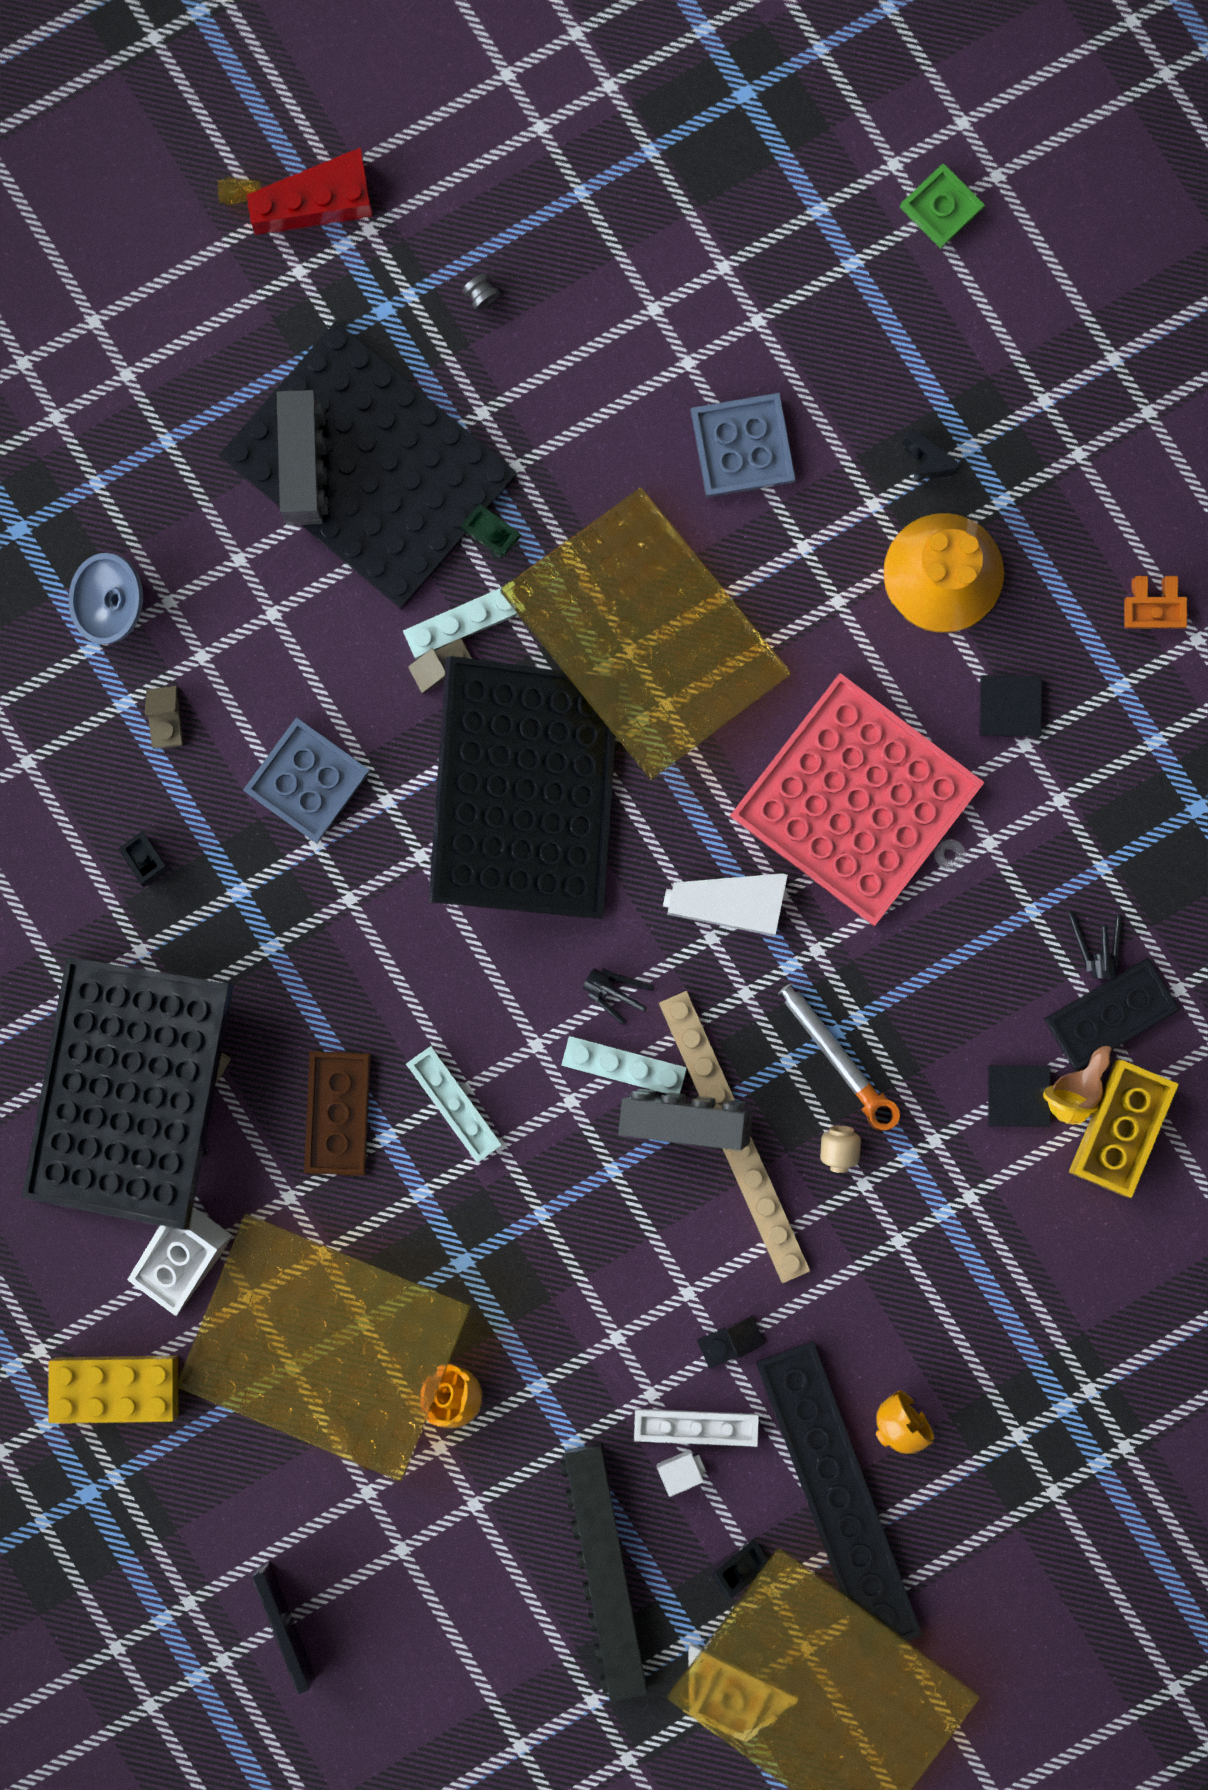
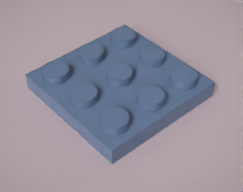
[691,393,795,498]
[243,717,370,844]

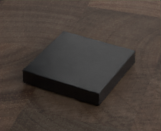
[979,675,1042,737]
[988,1065,1050,1127]

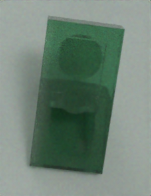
[460,504,522,559]

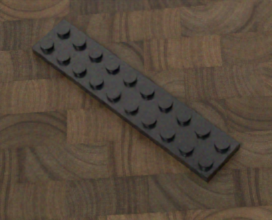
[755,1340,922,1657]

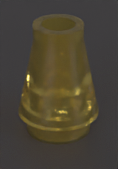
[217,176,261,206]

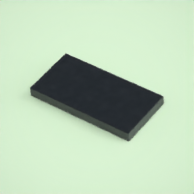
[1043,957,1180,1071]
[252,1562,316,1694]

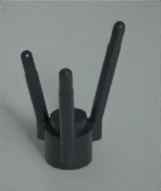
[1068,912,1122,979]
[583,968,654,1025]

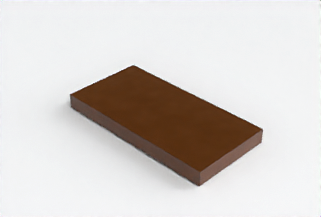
[304,1051,371,1176]

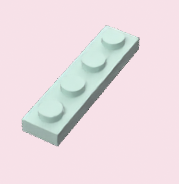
[403,583,525,660]
[561,1036,687,1094]
[406,1046,502,1163]

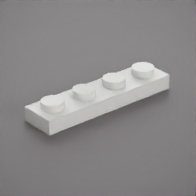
[634,1409,759,1446]

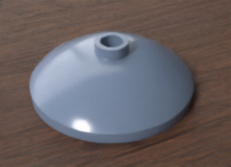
[69,553,143,644]

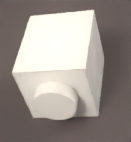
[657,1450,706,1497]

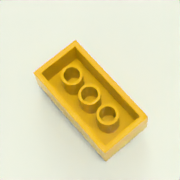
[1068,1060,1178,1198]
[48,1355,178,1423]

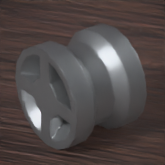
[463,273,500,311]

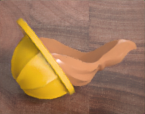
[1043,1046,1112,1125]

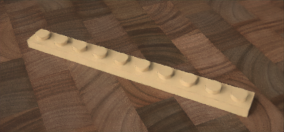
[659,991,810,1283]

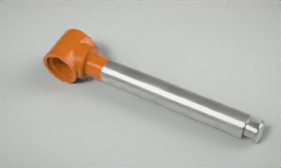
[778,983,900,1131]

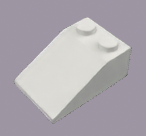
[128,1207,233,1316]

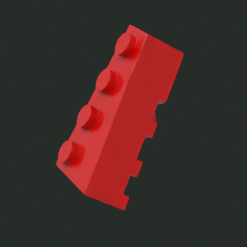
[247,147,373,235]

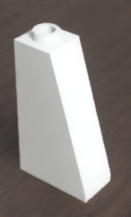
[663,874,787,936]

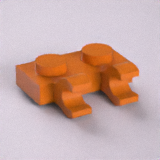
[1124,576,1187,629]

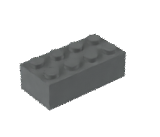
[277,390,328,525]
[618,1089,754,1151]

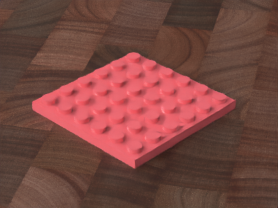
[729,673,985,927]

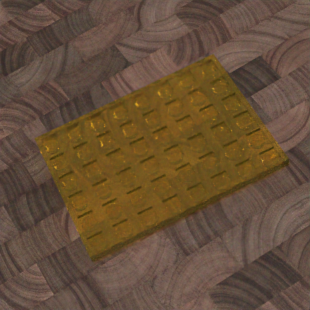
[500,487,791,781]
[176,1214,471,1482]
[667,1547,980,1790]

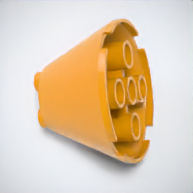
[884,513,1004,633]

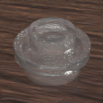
[935,839,965,870]

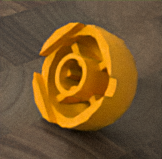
[420,1364,482,1428]
[876,1390,934,1454]

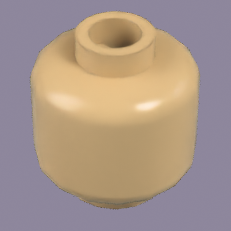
[820,1126,861,1173]

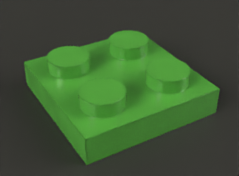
[900,163,985,249]

